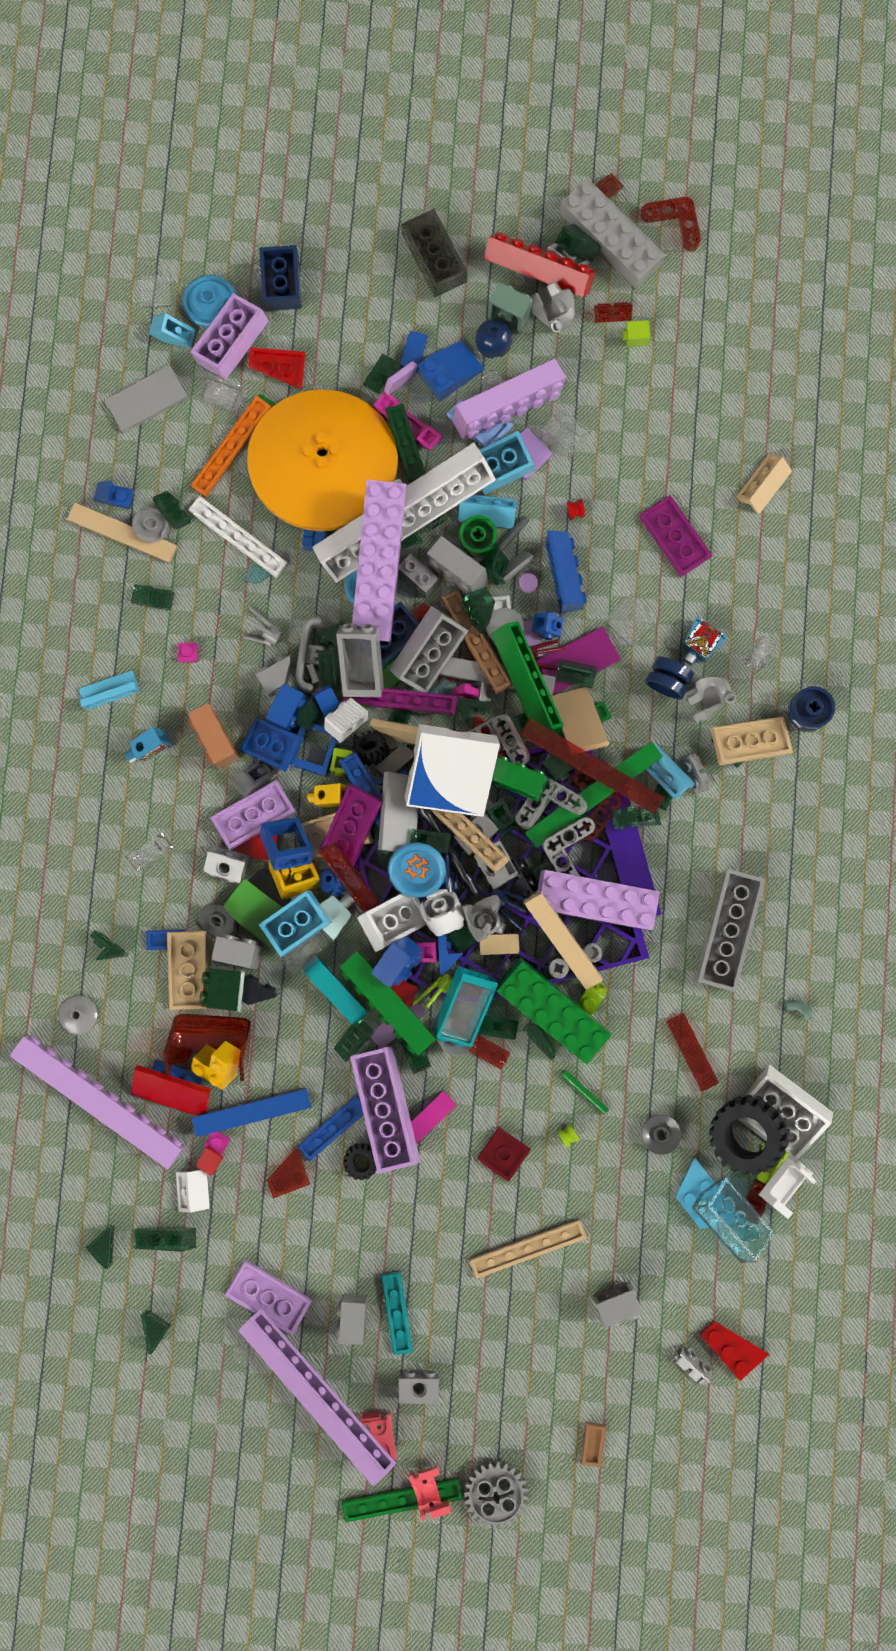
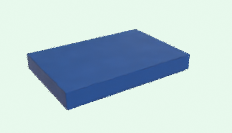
[239,717,303,772]

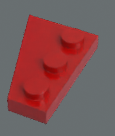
[248,347,306,390]
[699,1320,770,1381]

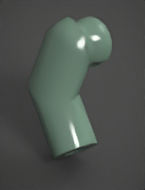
[785,1001,813,1020]

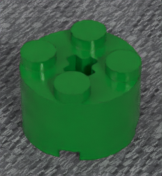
[459,515,497,557]

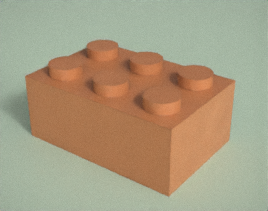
[187,703,240,769]

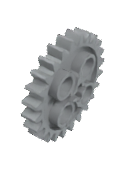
[464,1459,529,1530]

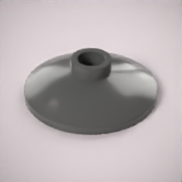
[199,904,234,938]
[642,1115,681,1155]

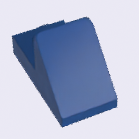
[93,481,134,509]
[438,934,463,974]

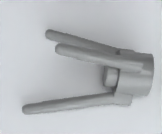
[243,607,282,647]

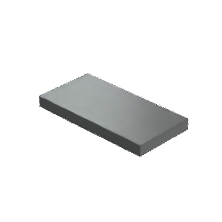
[105,365,188,434]
[378,772,418,852]

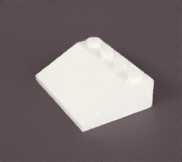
[738,1065,833,1161]

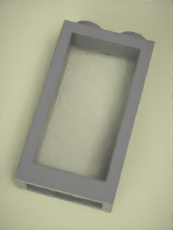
[336,624,384,697]

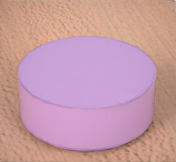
[519,573,538,593]

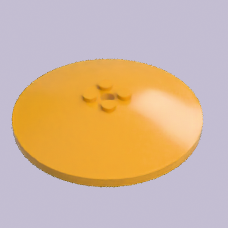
[247,389,398,531]

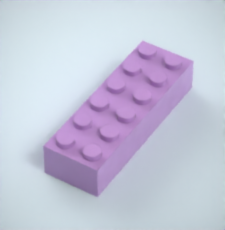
[453,359,566,441]
[537,870,660,930]
[350,1046,420,1174]

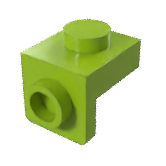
[577,982,608,1014]

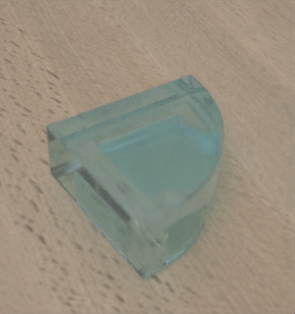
[243,564,270,584]

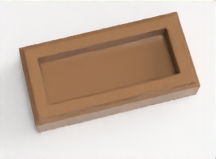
[580,1422,606,1468]

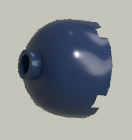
[475,319,512,359]

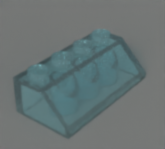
[692,1176,774,1263]

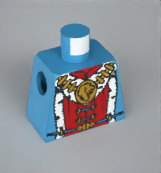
[682,616,727,666]
[125,727,173,763]

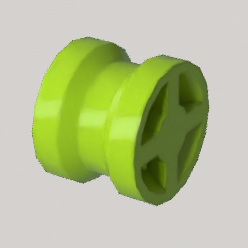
[557,1123,580,1148]

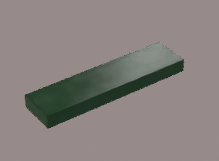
[385,403,426,482]

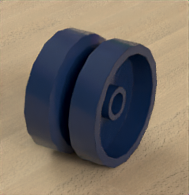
[645,656,694,700]
[788,686,835,732]

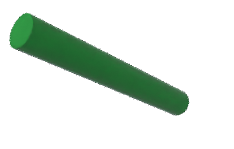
[560,1070,609,1115]

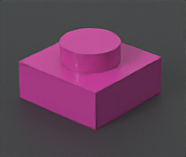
[178,642,198,663]
[452,683,479,700]
[417,941,439,962]
[203,1132,231,1155]

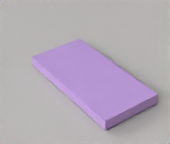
[210,779,296,851]
[224,1259,313,1336]

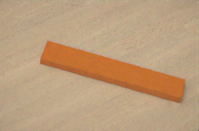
[190,395,272,498]

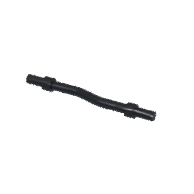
[418,808,479,896]

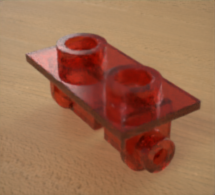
[594,301,633,323]
[469,1034,510,1070]

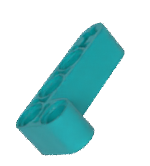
[302,955,369,1025]

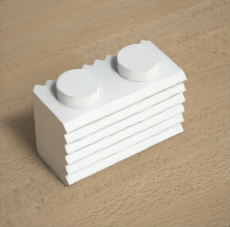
[324,698,368,743]

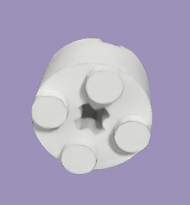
[420,889,465,936]

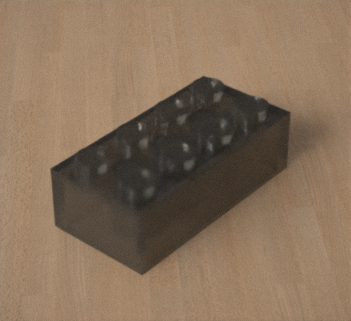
[401,208,467,298]

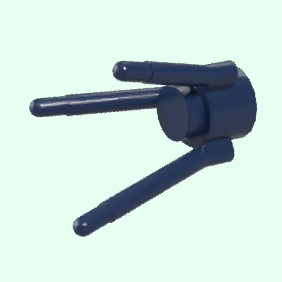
[439,850,464,893]
[491,888,528,931]

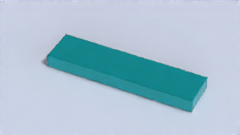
[381,1271,413,1355]

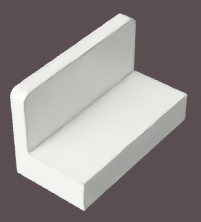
[176,1170,209,1213]

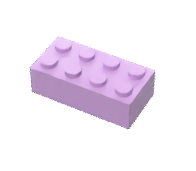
[190,293,269,380]

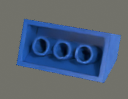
[545,530,587,614]

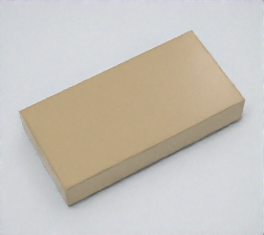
[480,934,519,955]

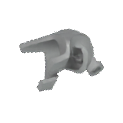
[530,282,575,332]
[682,676,737,722]
[462,895,506,942]

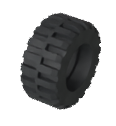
[709,1095,790,1175]

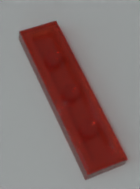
[318,842,380,912]
[666,1013,719,1092]

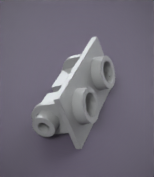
[680,753,712,795]
[673,1344,713,1386]

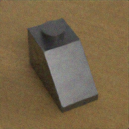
[232,761,279,798]

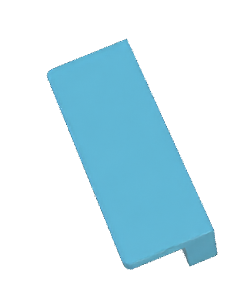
[458,495,517,529]
[79,671,140,710]
[646,745,695,800]

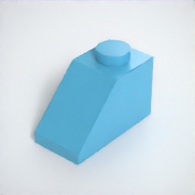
[149,313,196,348]

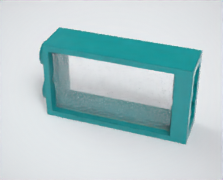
[431,966,498,1047]

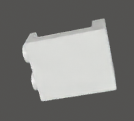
[759,1157,816,1219]

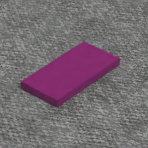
[639,495,713,578]
[536,627,621,695]
[318,784,383,871]

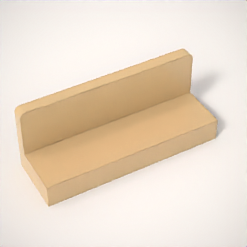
[736,453,792,514]

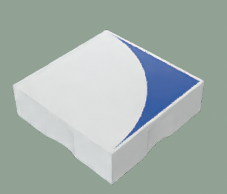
[404,724,500,817]

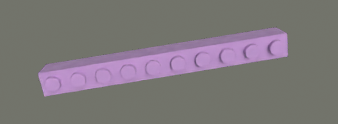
[10,1035,185,1169]
[238,1309,396,1486]

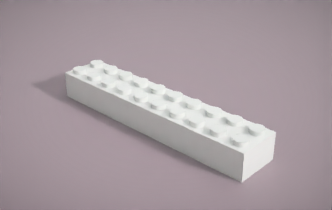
[312,443,496,583]

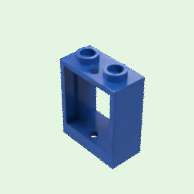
[290,719,338,777]
[260,817,313,871]

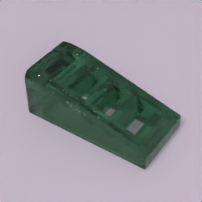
[333,1019,375,1062]
[523,1022,557,1060]

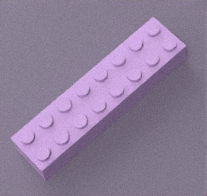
[352,479,407,642]

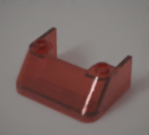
[164,1014,251,1081]

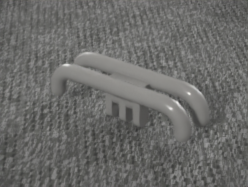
[295,617,325,694]

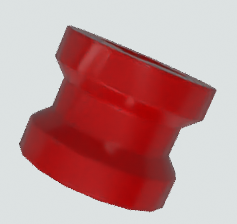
[567,499,585,520]

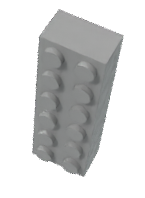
[559,178,666,290]
[694,869,765,992]

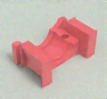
[360,1410,397,1460]
[409,1461,451,1521]

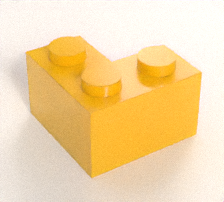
[268,860,320,900]
[191,1041,241,1090]

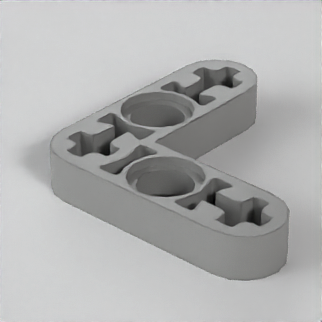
[468,714,530,765]
[516,778,587,829]
[542,817,595,876]

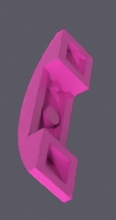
[374,392,443,451]
[411,1091,456,1144]

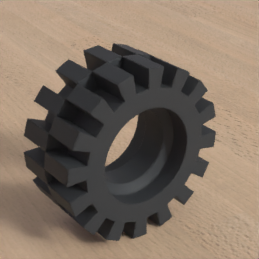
[352,731,389,766]
[343,1143,377,1181]

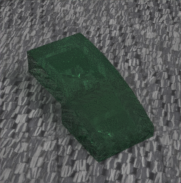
[131,584,175,610]

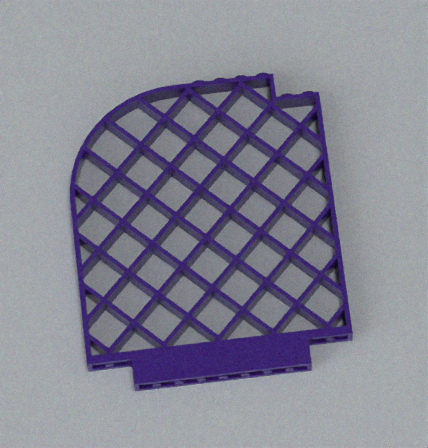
[356,740,661,1001]

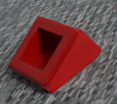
[196,1146,224,1176]

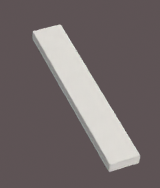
[188,496,288,578]

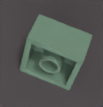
[488,282,533,334]

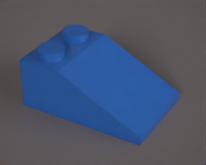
[417,340,485,402]

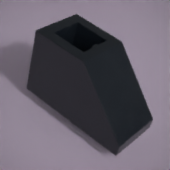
[242,974,279,1005]

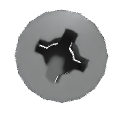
[548,959,569,978]

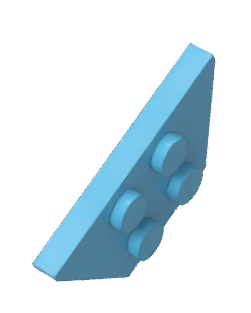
[675,1157,742,1229]

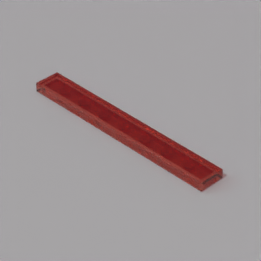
[520,718,665,814]

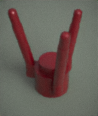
[529,639,566,670]

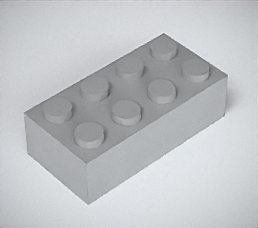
[389,606,468,693]

